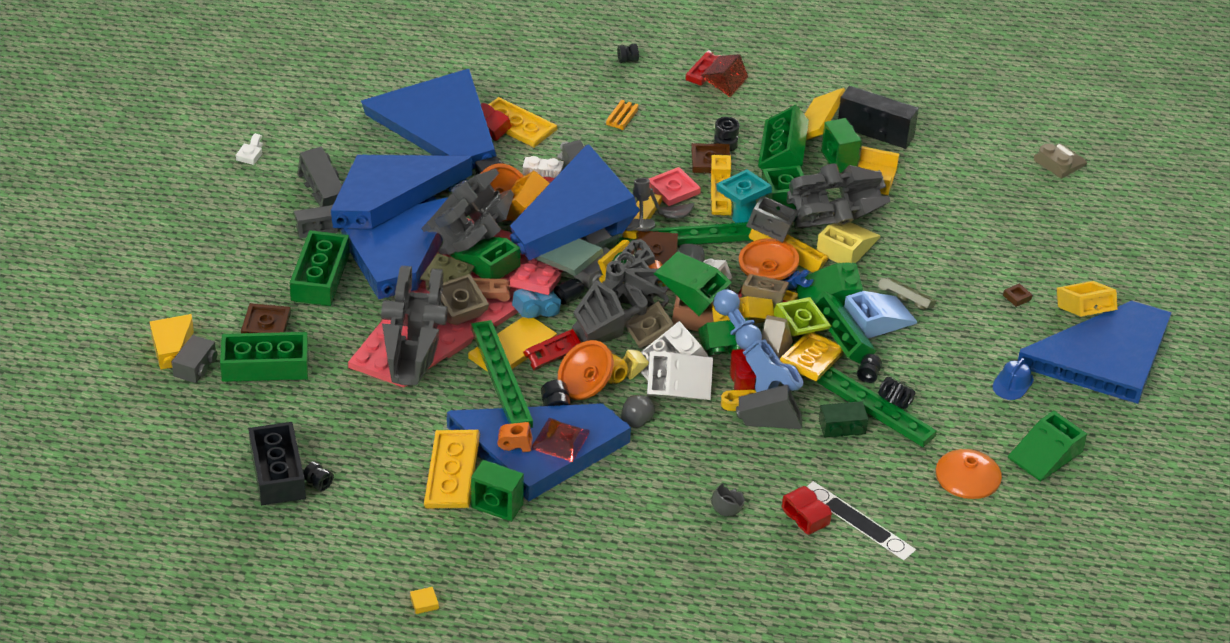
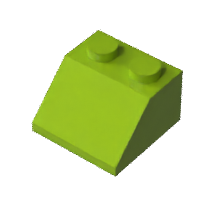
[774,297,831,336]

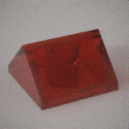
[701,54,748,97]

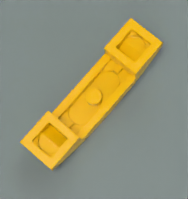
[711,155,731,215]

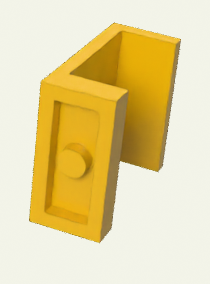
[858,146,899,195]

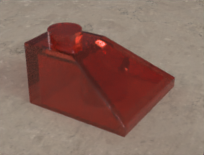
[532,418,590,462]

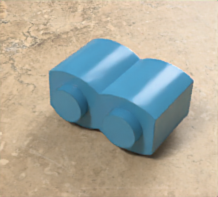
[512,289,561,318]

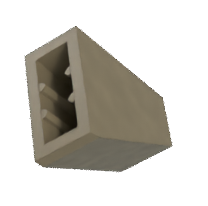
[762,315,793,360]

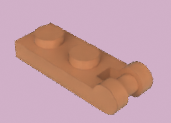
[473,278,510,302]

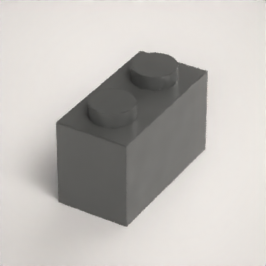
[172,335,218,383]

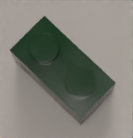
[819,401,868,438]

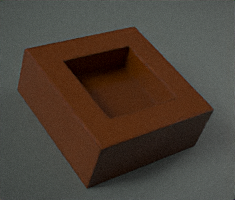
[1003,283,1032,307]

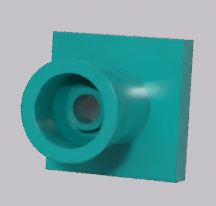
[716,169,772,223]

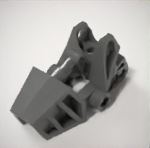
[786,164,890,229]
[421,169,514,254]
[572,239,669,343]
[381,266,448,385]

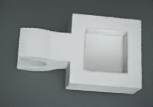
[236,134,263,165]

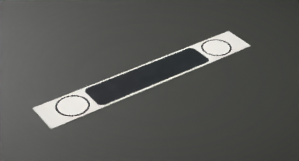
[807,481,916,560]

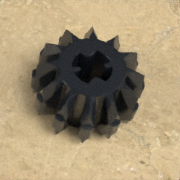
[878,377,916,409]

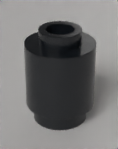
[554,279,585,305]

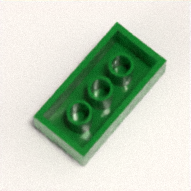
[758,104,809,170]
[289,230,350,306]
[220,332,309,382]

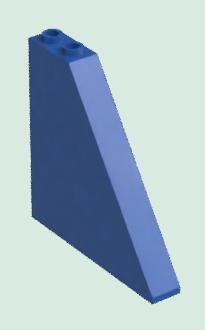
[361,69,497,169]
[510,144,639,261]
[331,155,473,229]
[341,197,448,299]
[1018,301,1172,404]
[447,404,631,501]

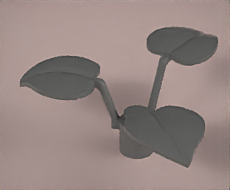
[625,178,694,231]

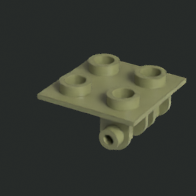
[420,253,475,292]

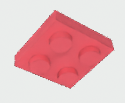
[649,167,701,206]
[510,263,561,295]

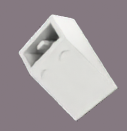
[641,321,709,380]
[647,351,713,400]

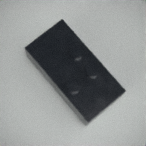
[838,86,919,149]
[248,422,306,506]

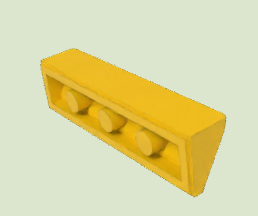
[749,229,829,273]

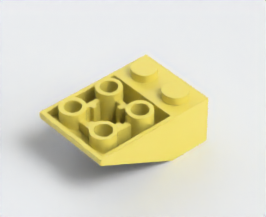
[817,222,880,263]

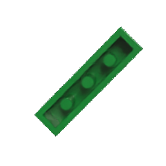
[814,291,877,364]

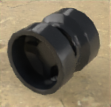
[617,43,639,63]
[857,354,882,383]
[303,461,334,492]

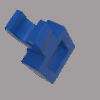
[781,270,813,291]

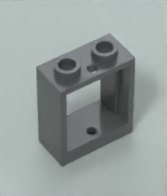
[747,196,798,243]

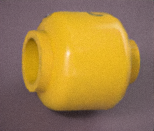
[608,354,628,384]

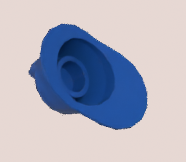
[992,358,1034,400]

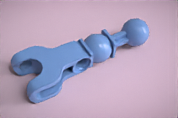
[713,289,803,392]

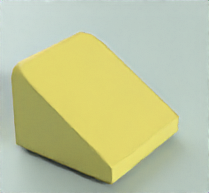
[623,350,649,379]

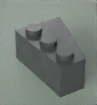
[297,146,343,207]

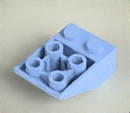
[844,291,917,339]

